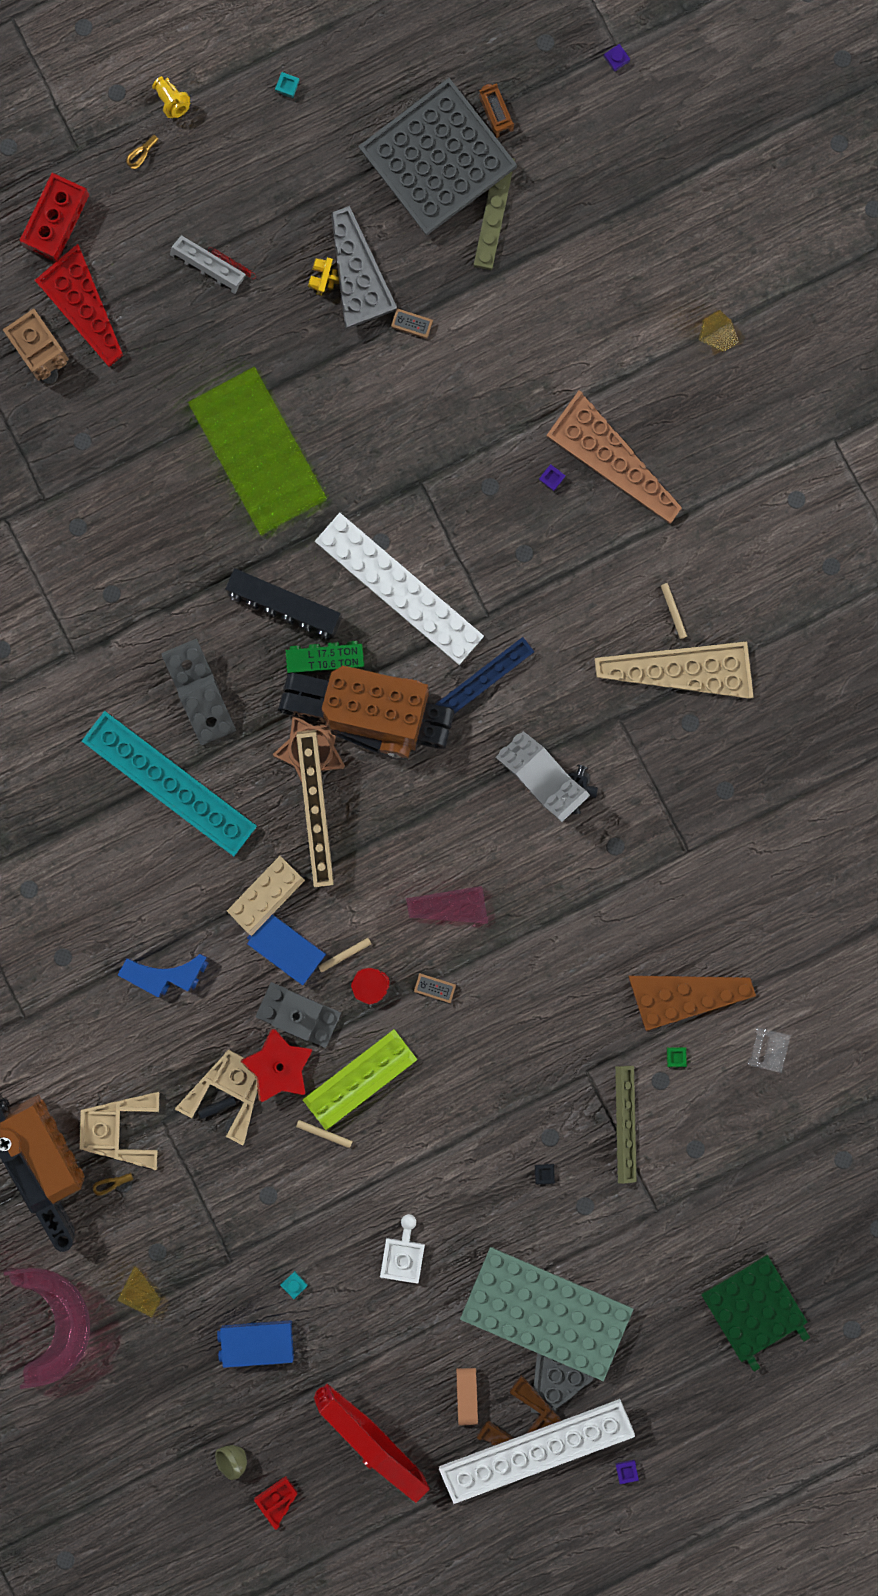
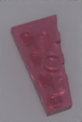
[406,886,488,924]

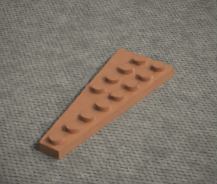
[546,391,682,524]

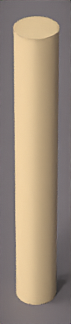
[661,583,687,639]
[318,938,372,972]
[296,1120,353,1148]

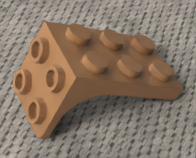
[3,309,69,380]

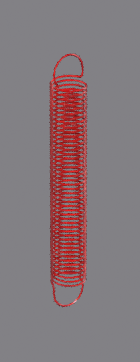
[208,247,256,279]

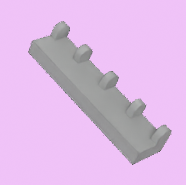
[170,235,246,294]

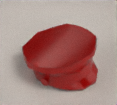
[351,968,389,1005]

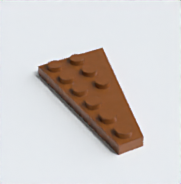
[628,975,756,1031]

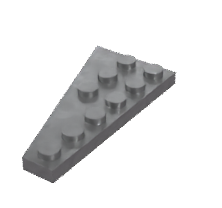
[331,206,397,330]

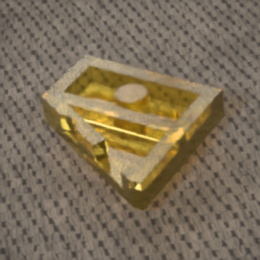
[117,1266,161,1317]

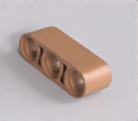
[456,1368,478,1425]

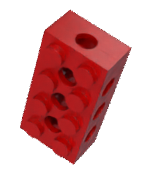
[19,173,89,262]

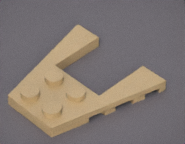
[175,1050,258,1145]
[80,1092,159,1170]

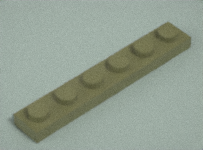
[474,158,515,270]
[615,1065,636,1184]

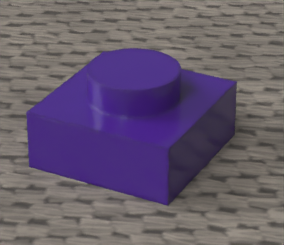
[603,44,630,72]
[539,464,566,492]
[615,1460,639,1484]

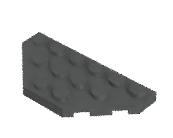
[531,1353,593,1414]

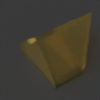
[699,310,739,352]

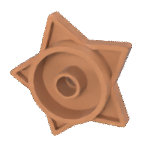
[273,716,345,783]

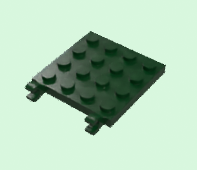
[701,1254,810,1372]

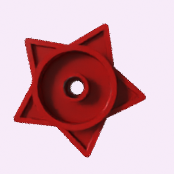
[240,1029,312,1102]

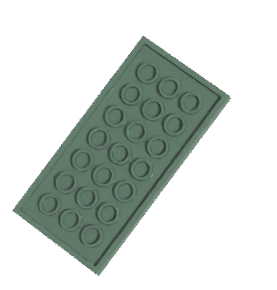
[460,1247,633,1381]

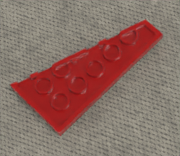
[35,244,123,367]

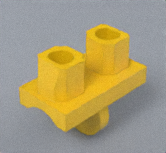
[308,257,340,296]

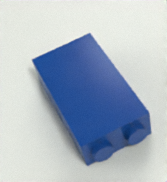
[247,914,326,985]
[217,1320,294,1368]

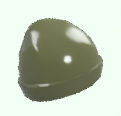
[215,1445,247,1480]

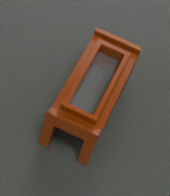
[479,83,514,138]

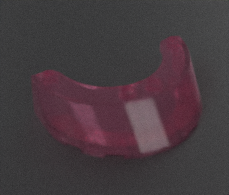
[3,1267,90,1389]

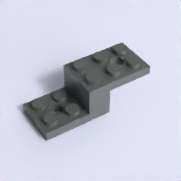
[161,638,236,745]

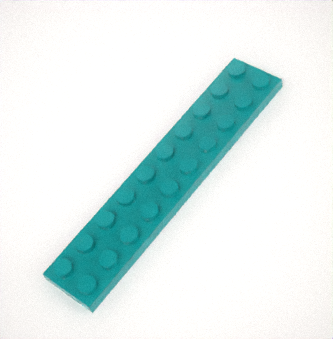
[82,711,258,857]

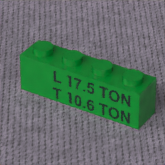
[286,641,364,674]

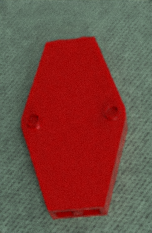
[314,1383,430,1503]

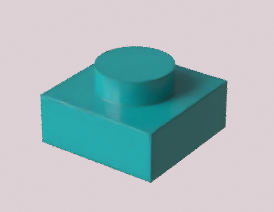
[275,72,300,98]
[280,1271,308,1299]

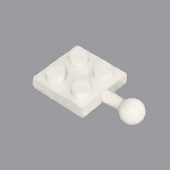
[380,1214,425,1284]

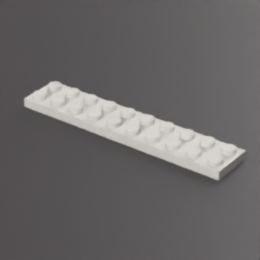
[315,513,484,665]
[439,1399,635,1504]

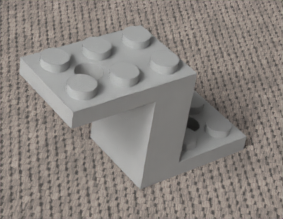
[496,731,590,822]

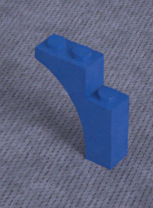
[118,954,209,997]

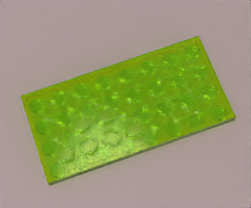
[188,366,327,536]

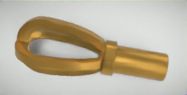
[126,135,159,169]
[93,1173,133,1196]

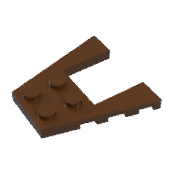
[477,1375,562,1446]

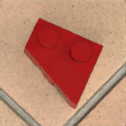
[254,1476,297,1530]

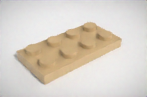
[227,856,305,936]

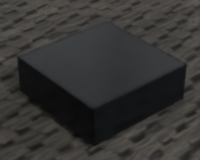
[534,1163,555,1184]

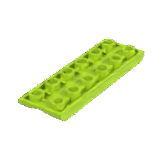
[303,1029,418,1130]

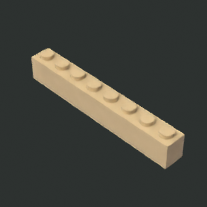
[297,730,333,887]

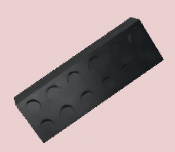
[225,568,342,640]

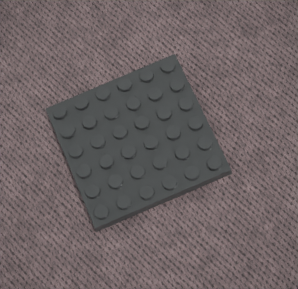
[358,78,517,236]

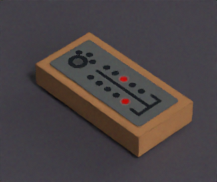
[391,309,433,339]
[414,973,456,1003]

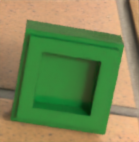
[666,1047,687,1067]

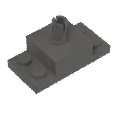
[256,982,342,1048]

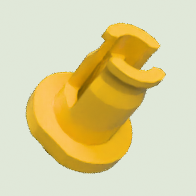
[152,76,190,118]

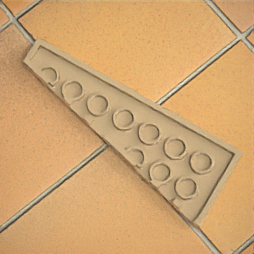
[594,642,754,699]

